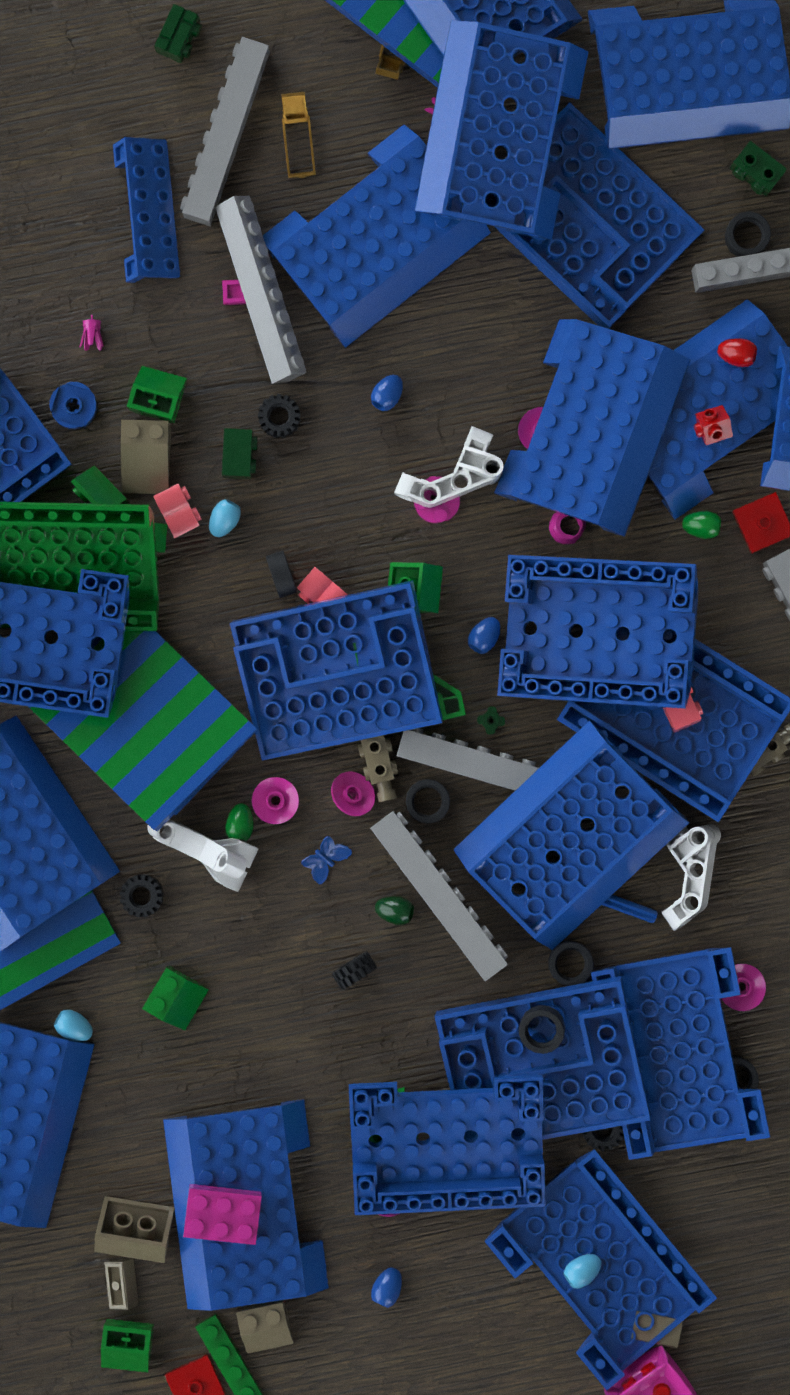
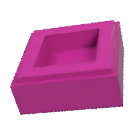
[222,280,246,305]

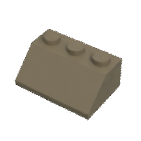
[94,1196,175,1263]

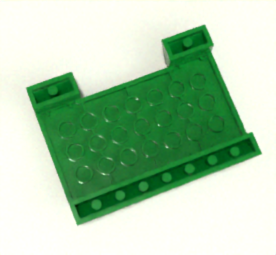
[0,502,160,631]

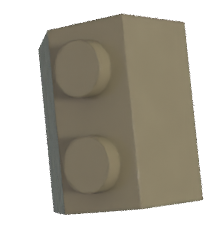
[236,1300,294,1354]

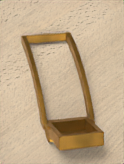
[375,45,406,80]
[281,92,316,178]

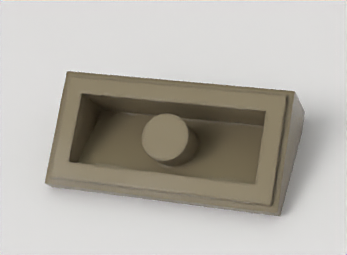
[104,1259,138,1310]
[631,1311,683,1349]

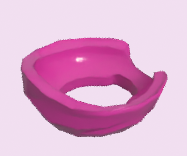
[549,512,586,544]

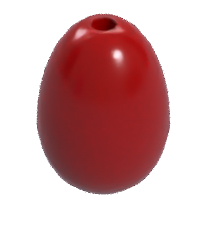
[717,338,757,367]

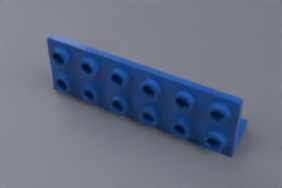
[113,137,180,283]

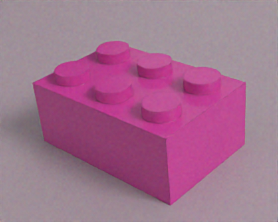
[183,1184,262,1245]

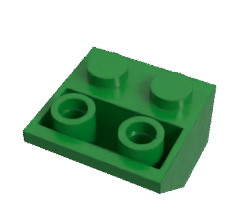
[127,366,187,424]
[71,465,129,504]
[101,1319,154,1373]

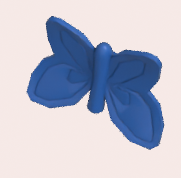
[301,836,352,884]

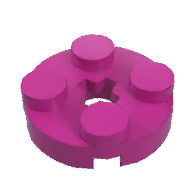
[414,476,460,524]

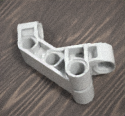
[394,426,504,508]
[147,819,258,892]
[661,825,721,931]

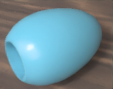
[209,499,241,537]
[54,1010,93,1041]
[564,1254,601,1289]

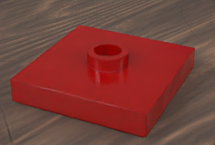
[732,492,790,554]
[164,1354,226,1395]

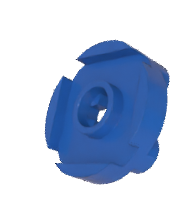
[49,382,97,430]

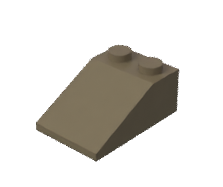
[121,420,171,494]

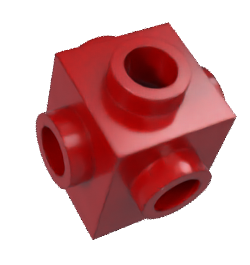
[694,405,733,445]

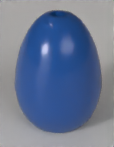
[371,374,403,411]
[468,617,501,654]
[371,1267,402,1308]

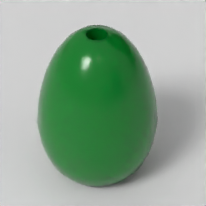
[682,511,721,539]
[225,803,254,842]

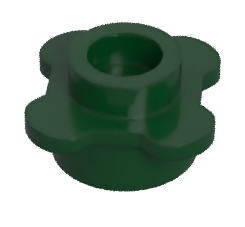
[477,706,505,735]

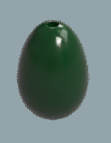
[375,896,414,925]

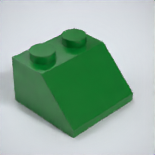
[388,562,443,613]
[142,966,209,1030]

